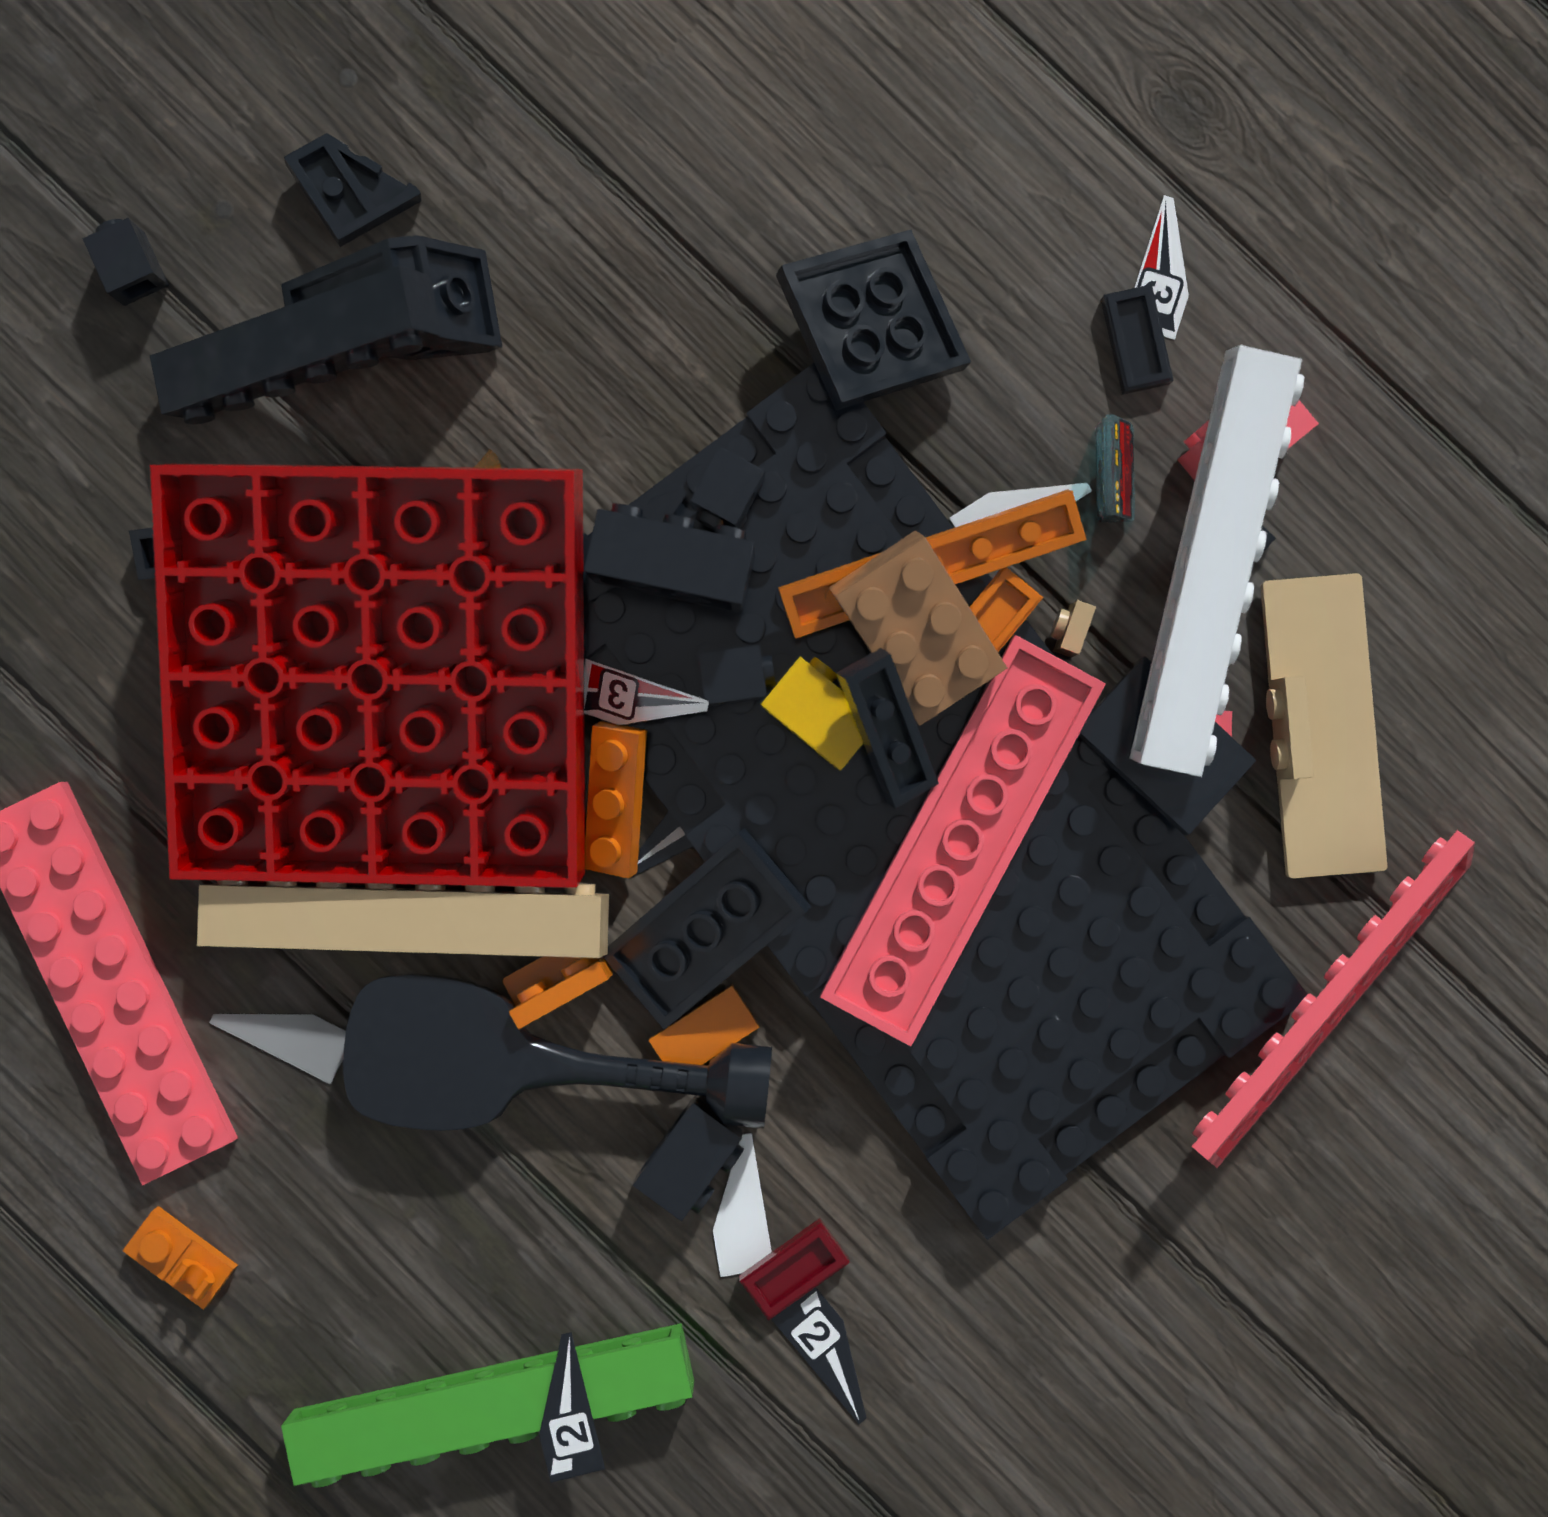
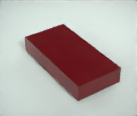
[739,1218,850,1321]

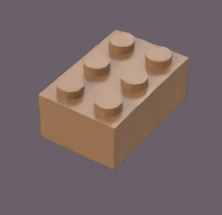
[829,531,1008,725]

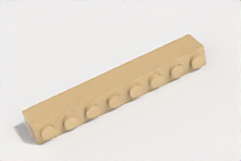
[197,880,609,958]

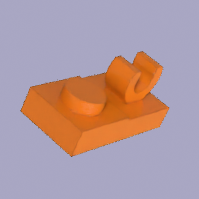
[123,1206,238,1310]

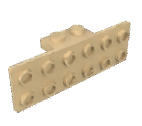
[1260,573,1387,878]

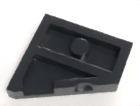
[284,133,422,247]

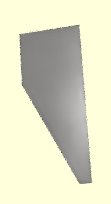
[209,1014,346,1084]

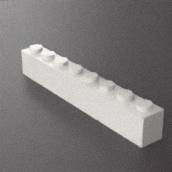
[1129,345,1304,777]

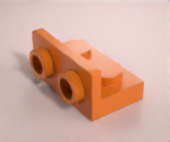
[503,956,613,1030]

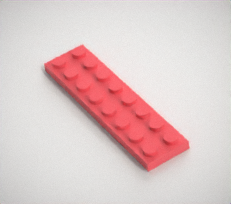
[820,635,1106,1046]
[0,782,238,1186]
[1192,830,1475,1168]

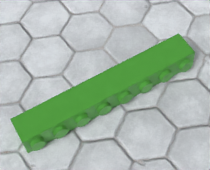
[281,1323,694,1488]

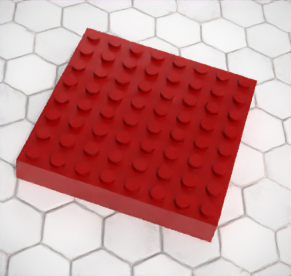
[150,464,585,888]

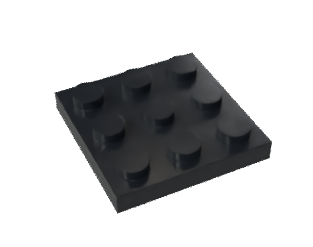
[776,229,971,410]

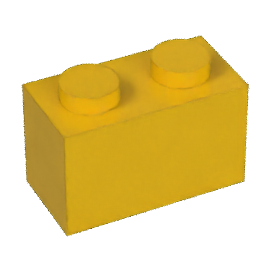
[761,656,863,771]

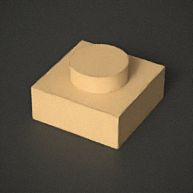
[1050,600,1096,658]

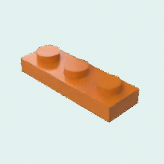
[585,721,647,879]

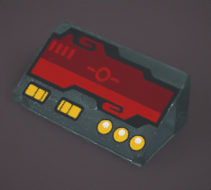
[1095,415,1135,523]

